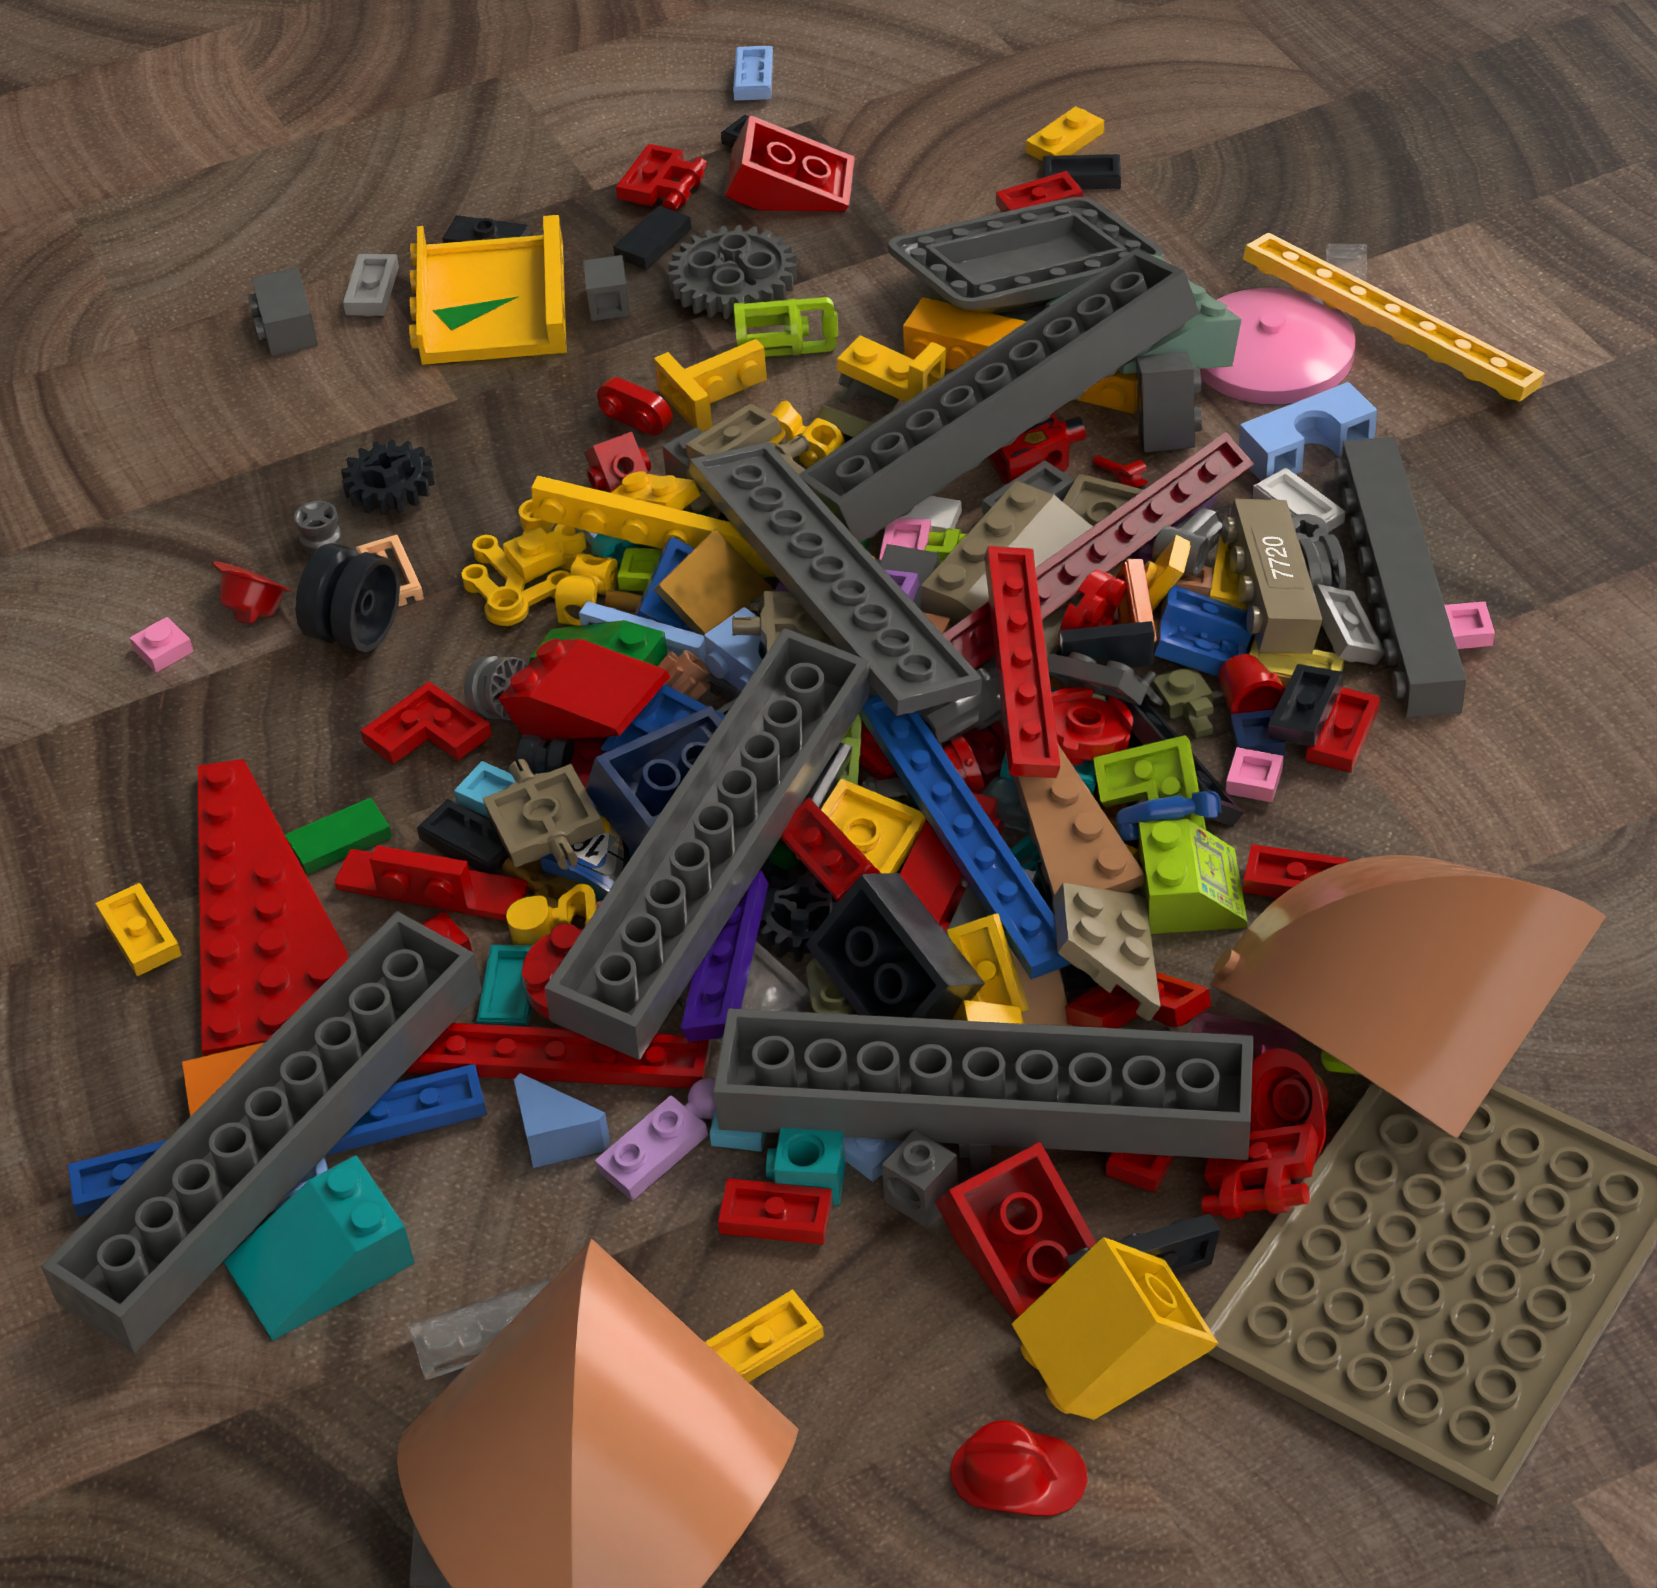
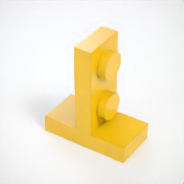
[837,335,946,402]
[654,339,767,432]

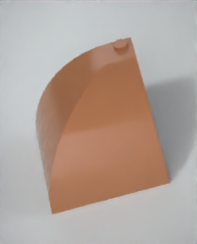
[1209,855,1607,1139]
[397,1238,799,1588]

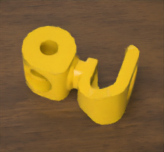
[768,401,845,468]
[555,553,618,626]
[506,884,598,945]

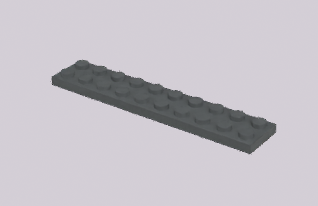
[689,442,982,716]

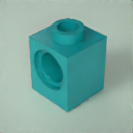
[766,1127,846,1205]

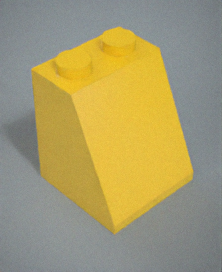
[1011,1237,1219,1420]

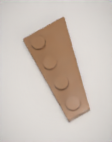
[1013,744,1145,910]

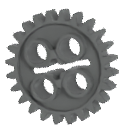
[668,225,797,319]

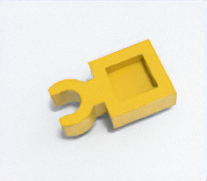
[503,524,587,581]

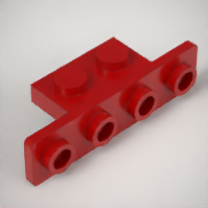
[334,845,529,921]

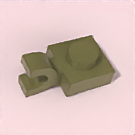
[1152,667,1213,739]

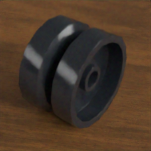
[295,543,400,653]

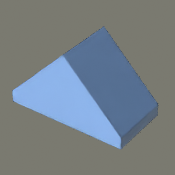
[514,1073,611,1168]

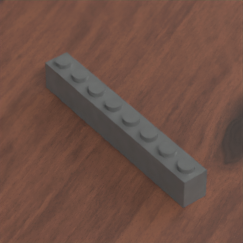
[1334,437,1466,718]

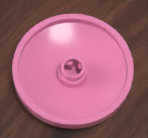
[1200,287,1355,404]

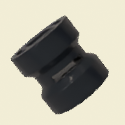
[516,734,574,775]

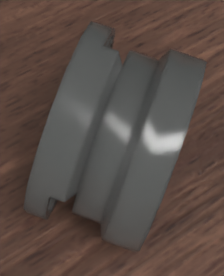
[1298,534,1346,590]
[464,655,528,721]

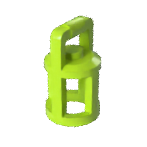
[734,297,839,357]

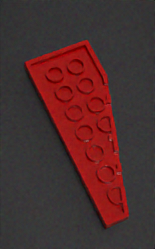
[197,759,349,1056]

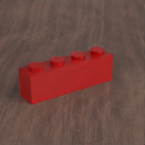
[900,792,1004,933]

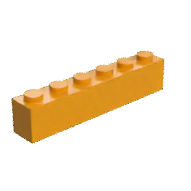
[903,297,1137,414]

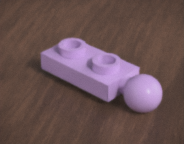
[594,1078,716,1201]

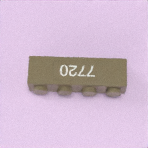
[1222,499,1323,654]

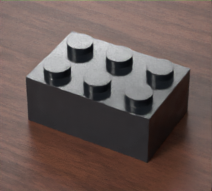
[805,873,985,1020]

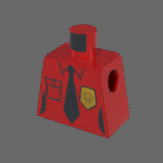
[988,413,1086,485]

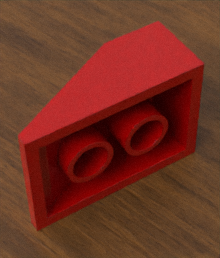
[725,115,855,211]
[498,638,670,740]
[934,1142,1096,1321]

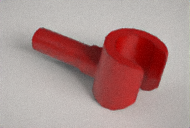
[1093,455,1148,488]

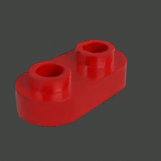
[597,377,673,436]

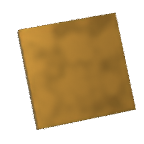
[653,529,775,636]

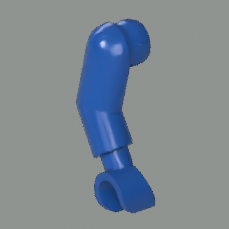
[1114,791,1222,840]

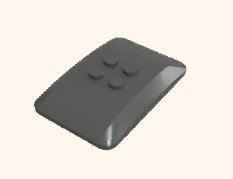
[888,197,1164,313]

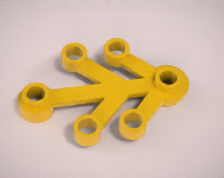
[462,499,583,626]

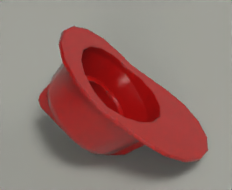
[212,561,292,624]
[1250,1048,1329,1160]
[950,1420,1088,1516]

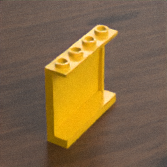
[409,215,567,365]

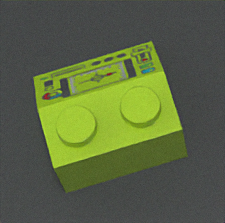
[1138,819,1247,934]

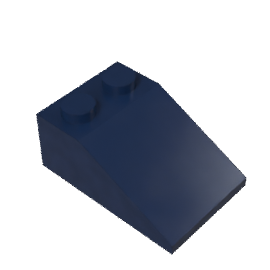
[586,706,722,854]

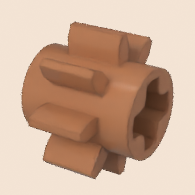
[657,650,711,701]

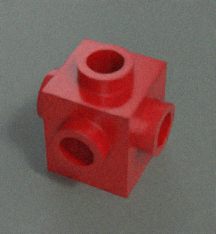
[584,431,651,493]

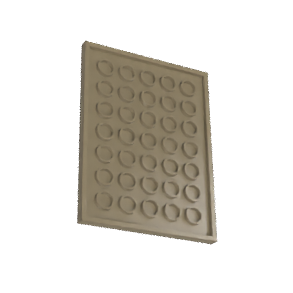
[1204,1082,1657,1507]

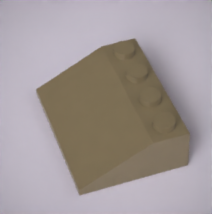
[921,480,1132,660]

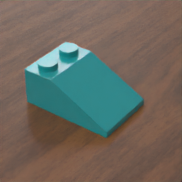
[223,1155,415,1341]

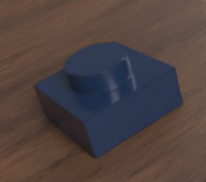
[1230,710,1286,756]

